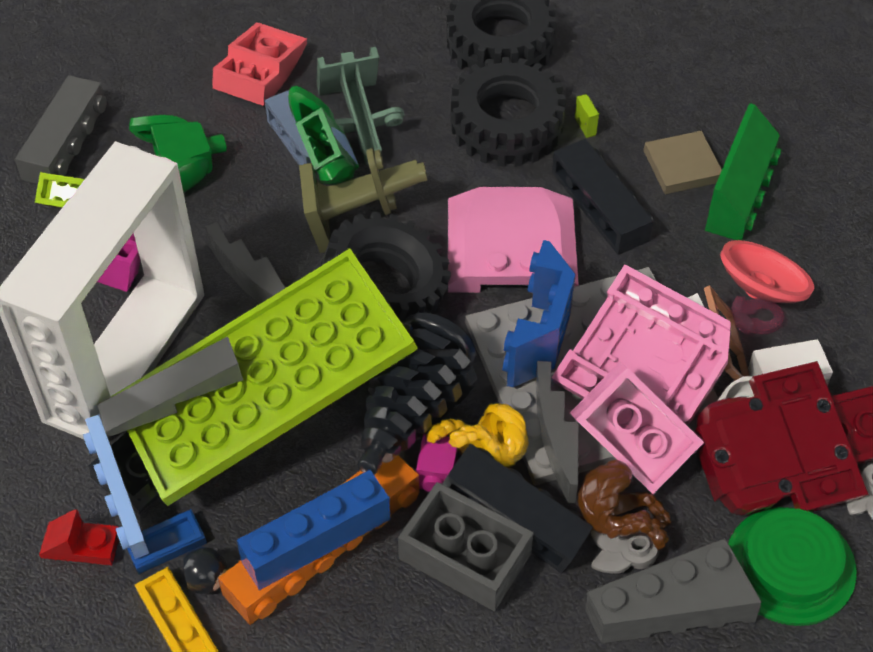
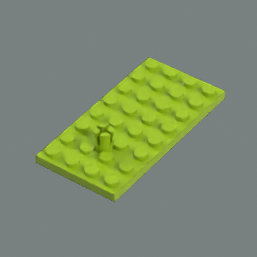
[110,248,418,506]

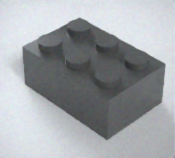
[398,482,534,611]

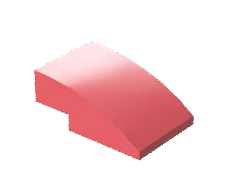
[213,22,307,106]

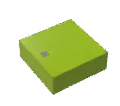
[575,94,599,138]

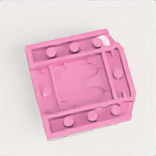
[448,187,579,293]
[551,265,731,425]

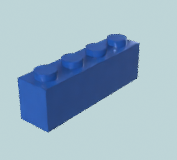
[237,470,390,590]

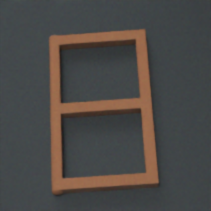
[704,285,750,381]

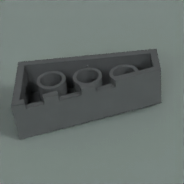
[585,538,762,644]

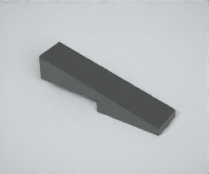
[97,336,243,437]

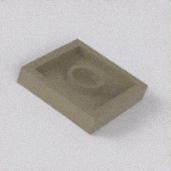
[644,131,722,194]

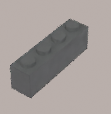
[15,75,107,184]

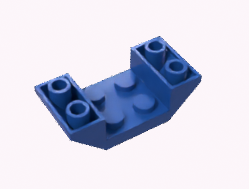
[502,240,575,388]

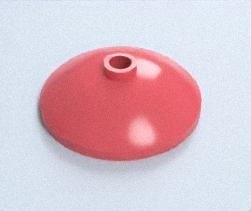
[720,240,814,303]

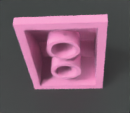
[570,362,704,494]

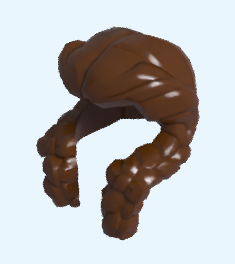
[578,460,671,551]

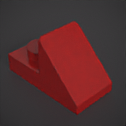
[39,509,119,566]

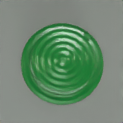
[728,507,857,626]

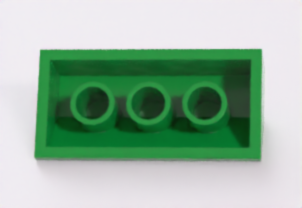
[705,103,782,241]

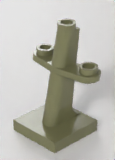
[299,148,428,253]

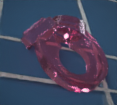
[732,296,784,335]

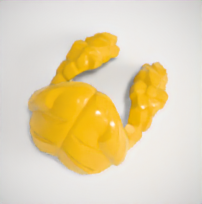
[426,403,529,468]

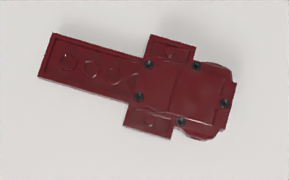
[694,361,873,517]

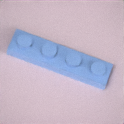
[83,414,149,559]

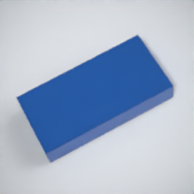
[127,509,207,575]

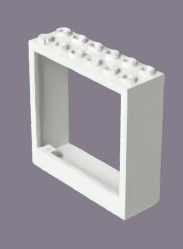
[0,141,204,439]

